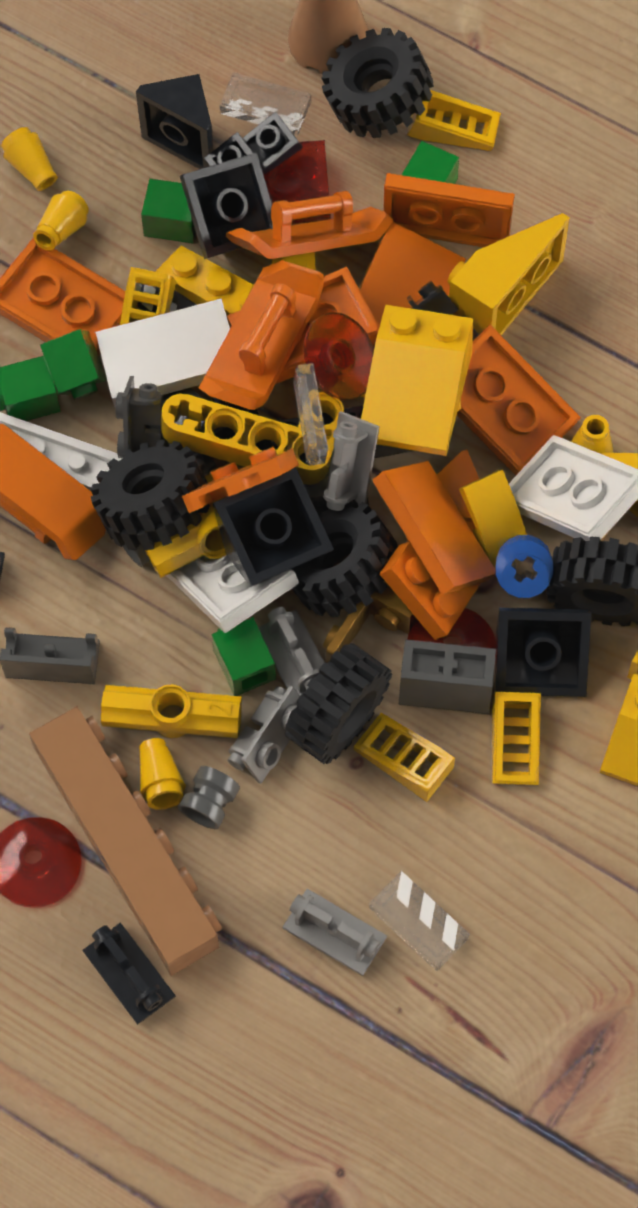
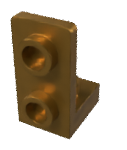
[323,586,418,663]

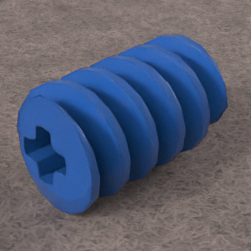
[496,535,553,598]

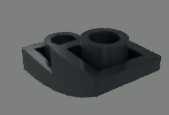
[205,111,303,175]

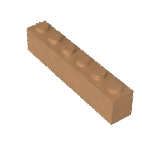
[29,706,222,976]

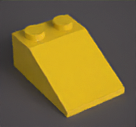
[447,213,570,335]
[361,305,473,456]

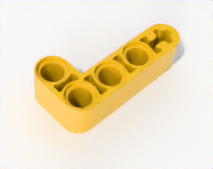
[161,392,344,485]

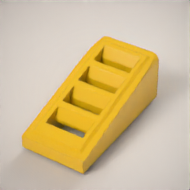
[407,90,501,151]
[120,267,176,325]
[492,692,541,786]
[353,713,455,802]

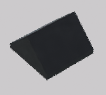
[136,74,214,169]
[179,152,273,259]
[212,467,334,587]
[495,607,591,697]

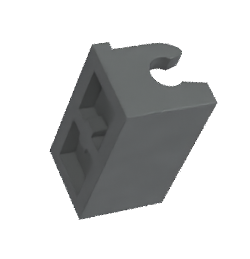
[0,627,100,684]
[399,640,496,714]

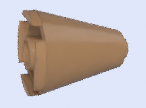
[288,0,369,74]

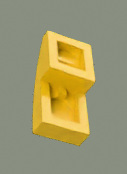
[459,470,527,569]

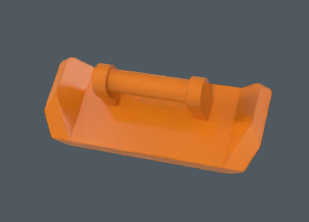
[226,191,393,259]
[198,260,324,410]
[0,423,106,560]

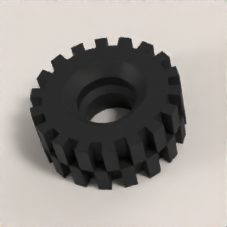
[322,28,434,138]
[91,440,210,550]
[292,500,398,617]
[546,537,638,626]
[285,643,392,764]

